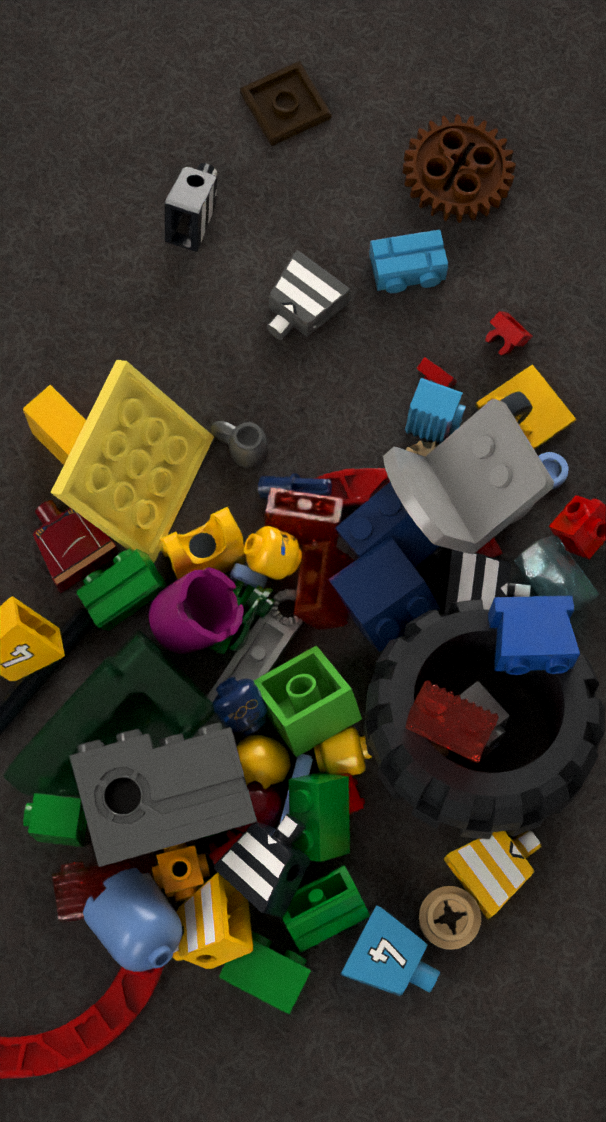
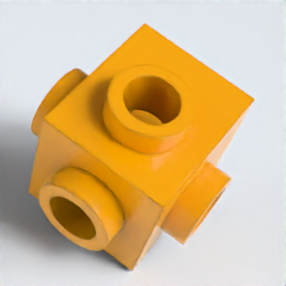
[152,843,210,901]

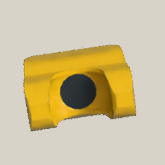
[160,507,247,580]

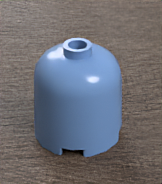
[83,868,182,972]

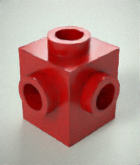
[549,495,606,559]

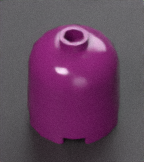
[149,567,244,654]

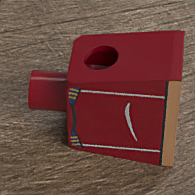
[32,500,118,594]

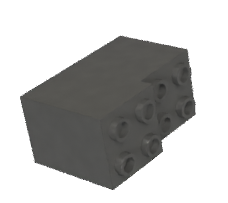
[70,723,257,867]

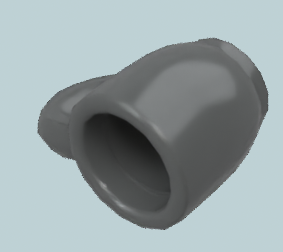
[210,421,268,468]

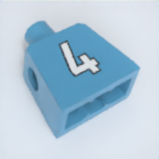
[340,905,440,996]

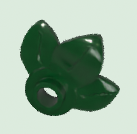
[229,585,276,651]

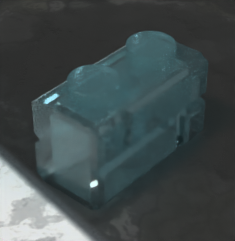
[514,535,599,615]

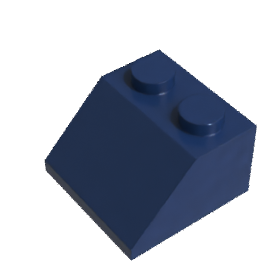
[335,482,441,569]
[329,537,441,652]

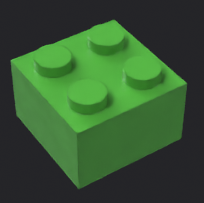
[254,645,362,757]

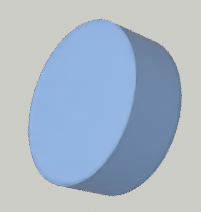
[538,452,569,489]
[230,563,268,588]

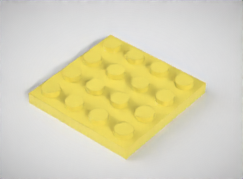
[50,360,214,563]

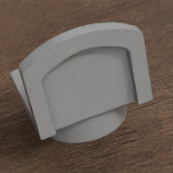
[383,399,554,555]

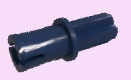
[258,473,332,503]

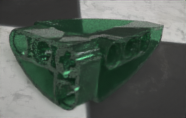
[3,630,216,796]

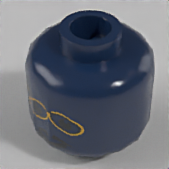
[212,677,268,736]

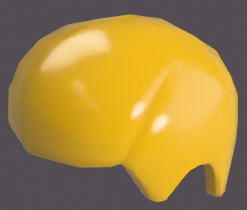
[237,735,291,789]

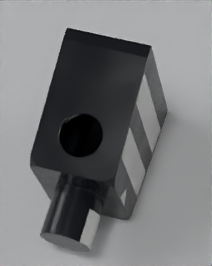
[165,163,217,252]
[443,549,531,614]
[213,814,310,917]

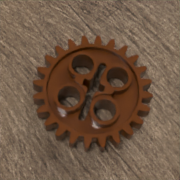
[402,114,516,223]

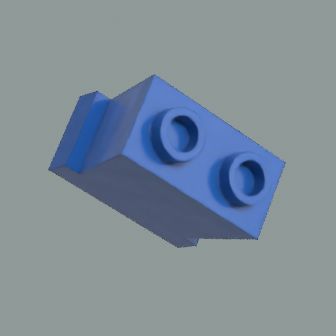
[488,596,580,675]

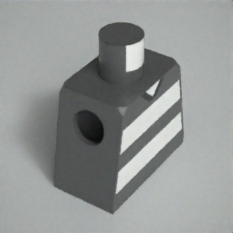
[266,250,350,340]

